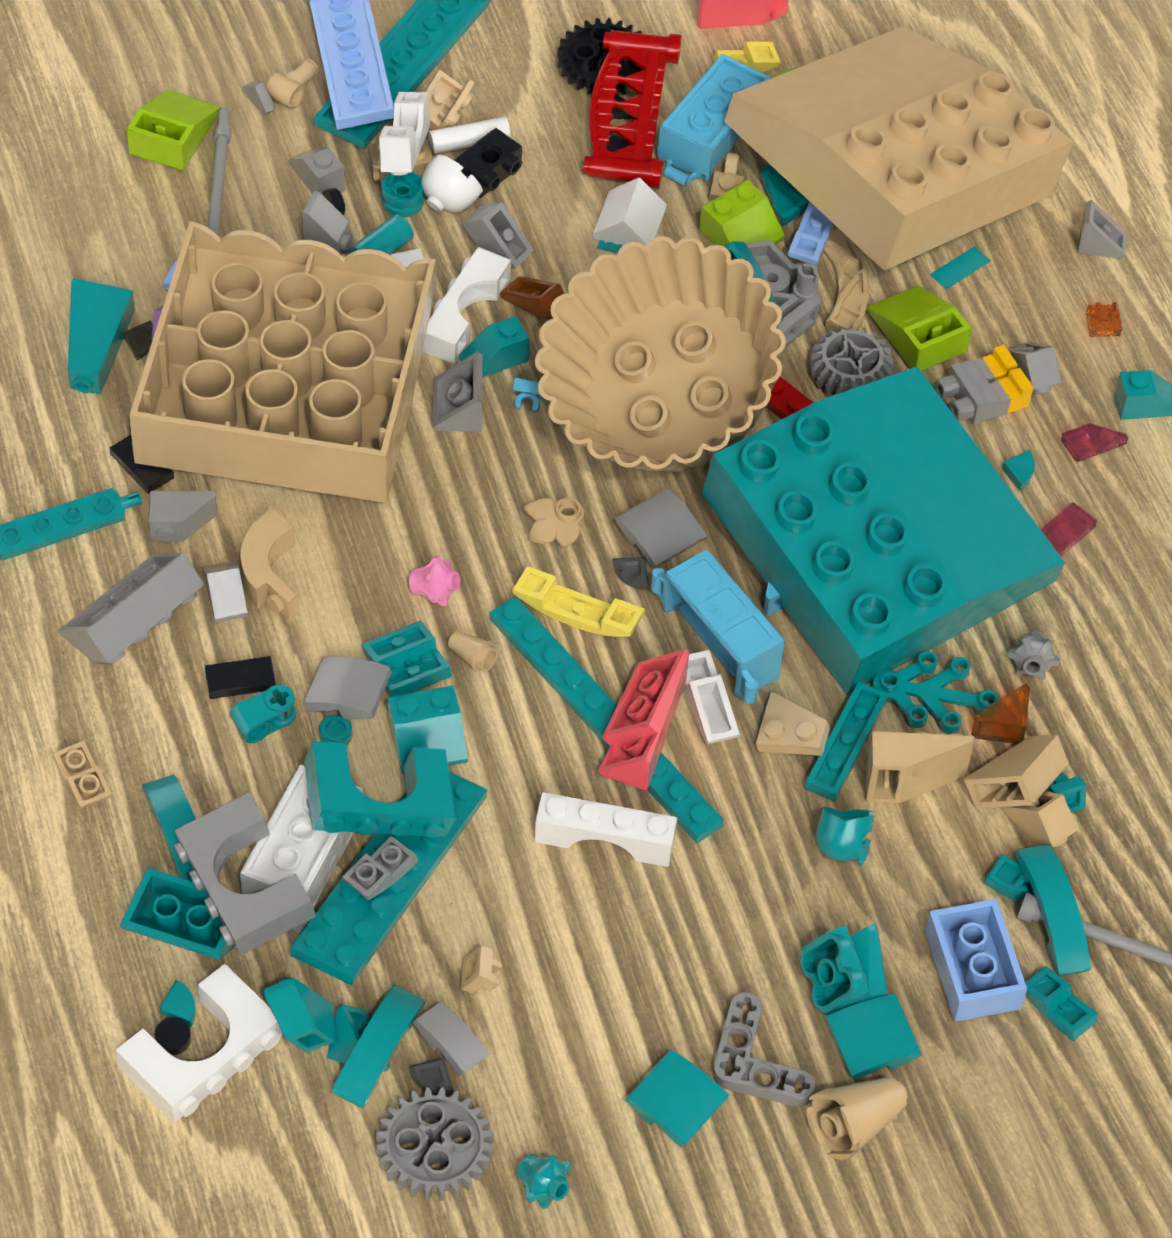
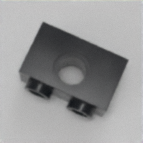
[454,127,522,199]

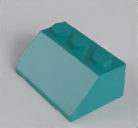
[120,868,235,960]

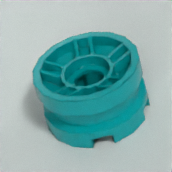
[382,172,424,217]

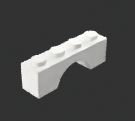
[379,92,430,176]
[422,247,511,365]
[535,792,677,867]

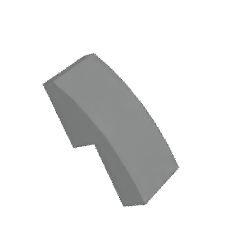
[342,836,418,900]
[413,1002,489,1076]

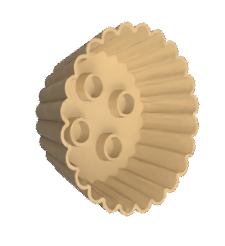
[535,236,786,472]

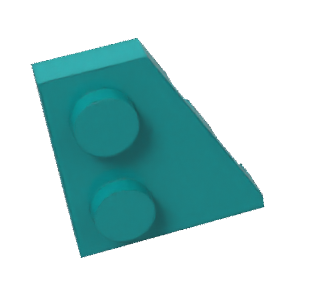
[760,165,809,227]

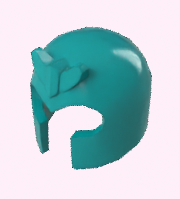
[815,807,874,866]

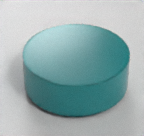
[319,715,353,745]

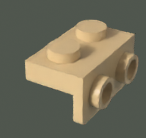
[424,69,475,130]

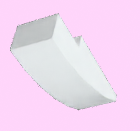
[683,650,740,744]

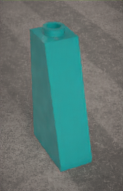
[68,278,135,395]

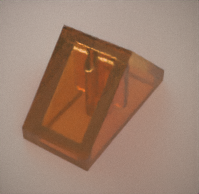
[971,683,1030,744]

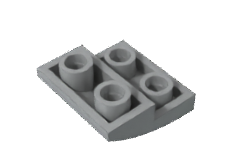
[615,488,707,570]
[304,656,392,720]

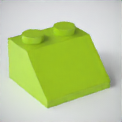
[699,179,785,247]

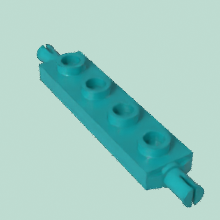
[0,488,143,561]

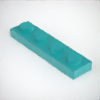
[805,682,889,802]

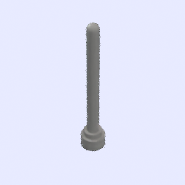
[1017,892,1172,968]

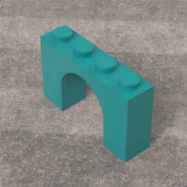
[304,741,456,838]

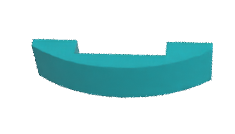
[142,774,196,881]
[1016,844,1091,977]
[331,985,426,1109]

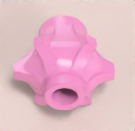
[409,556,461,606]

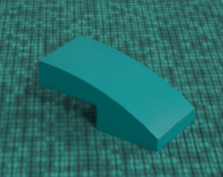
[1026,966,1098,1041]

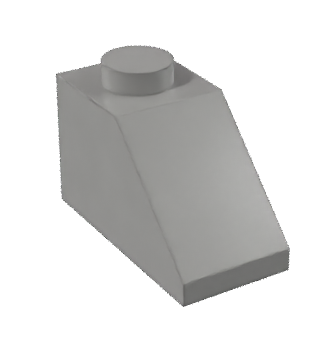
[289,147,345,194]
[302,191,353,256]
[462,201,534,269]
[1007,342,1061,394]
[149,491,217,543]

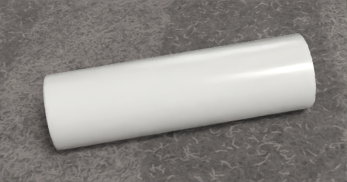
[428,116,510,155]

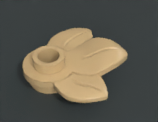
[524,497,584,547]

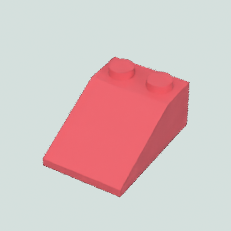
[697,0,789,29]

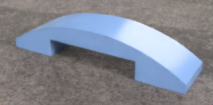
[787,201,834,265]

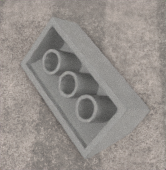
[58,553,205,664]

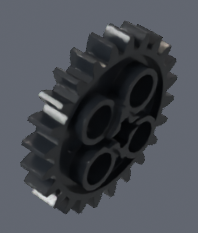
[557,18,643,95]

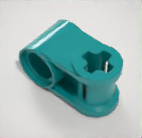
[229,685,296,744]

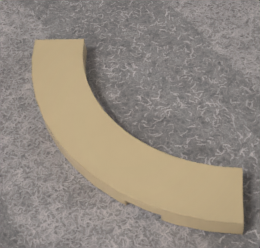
[794,212,870,332]

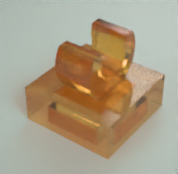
[1086,302,1122,337]

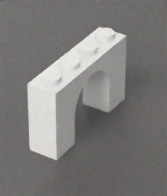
[115,963,282,1123]

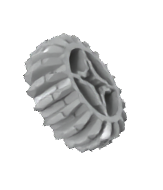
[809,325,894,396]

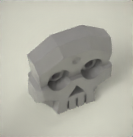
[746,240,821,349]

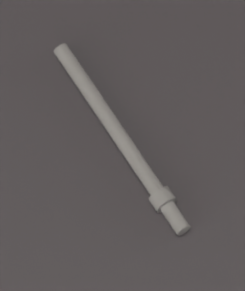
[208,108,231,237]

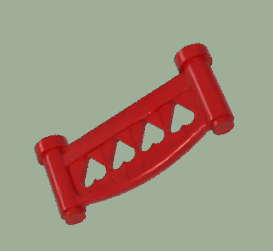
[583,30,682,189]

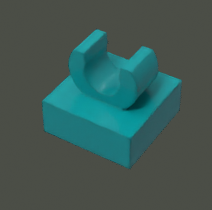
[1049,773,1086,813]

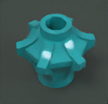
[517,1154,572,1209]

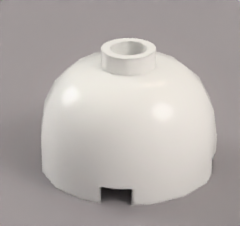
[421,154,483,213]

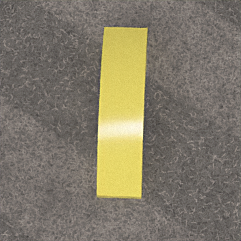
[512,566,645,637]

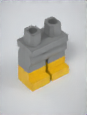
[935,345,1034,425]

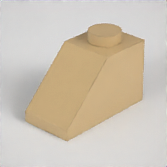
[1001,791,1078,847]

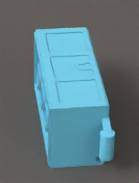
[658,54,772,186]
[651,550,785,704]

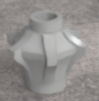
[1008,631,1060,680]

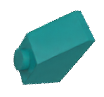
[459,316,529,378]
[1114,370,1172,420]

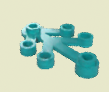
[873,651,1001,734]

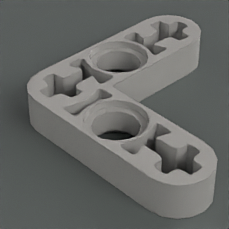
[713,992,815,1107]

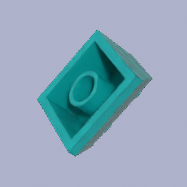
[387,685,468,775]

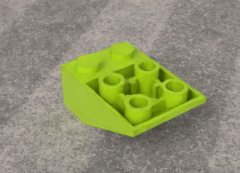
[127,89,221,171]
[866,285,972,371]

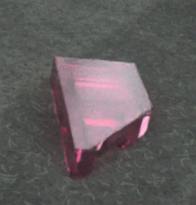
[1061,423,1128,463]

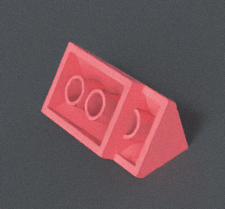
[598,649,689,791]

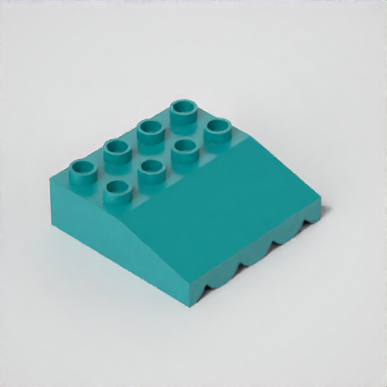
[702,367,1065,695]

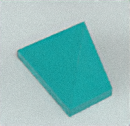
[327,1005,391,1071]

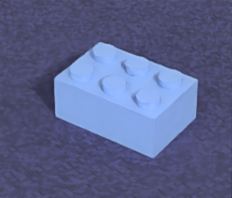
[925,899,1027,1022]

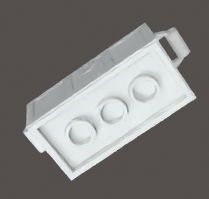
[240,765,363,923]

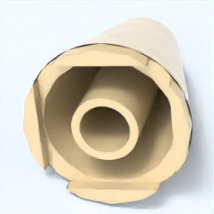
[806,1077,907,1161]

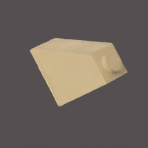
[965,734,1069,809]

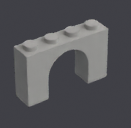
[174,792,316,955]

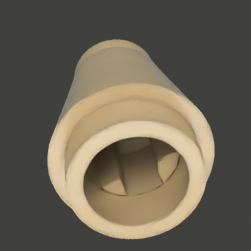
[448,631,498,672]

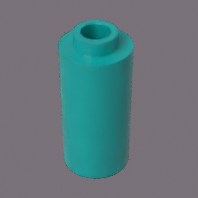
[349,214,414,255]

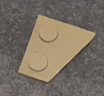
[756,692,830,756]

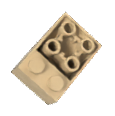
[865,730,974,803]

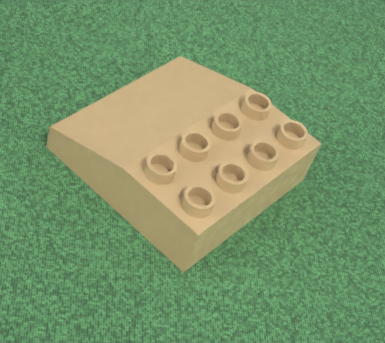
[724,26,1073,271]
[129,221,436,503]

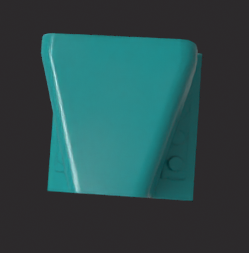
[800,922,888,1016]

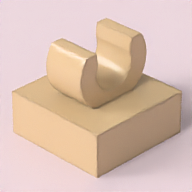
[461,945,502,994]

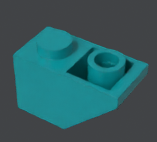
[264,977,336,1053]

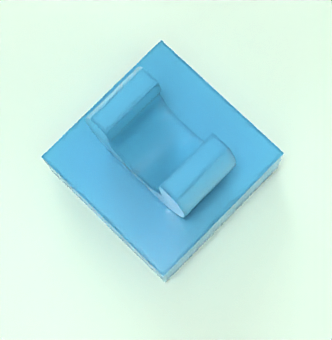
[513,378,546,413]

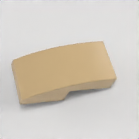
[53,741,112,810]

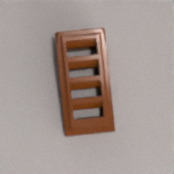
[499,276,564,319]

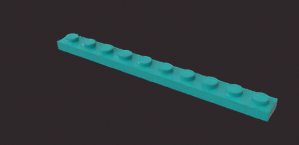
[489,596,724,844]

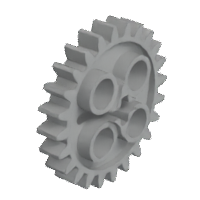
[376,1087,494,1201]

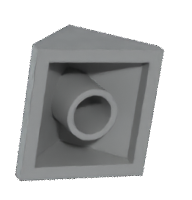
[432,352,483,432]

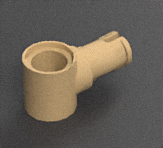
[266,59,318,109]

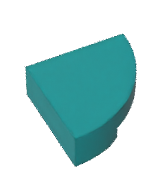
[1002,450,1035,491]
[160,980,196,1027]

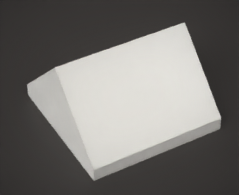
[592,177,667,246]

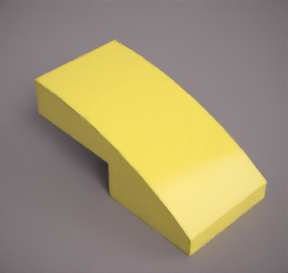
[713,42,781,73]

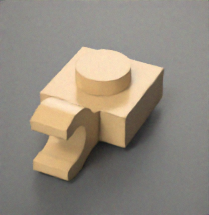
[709,153,744,202]

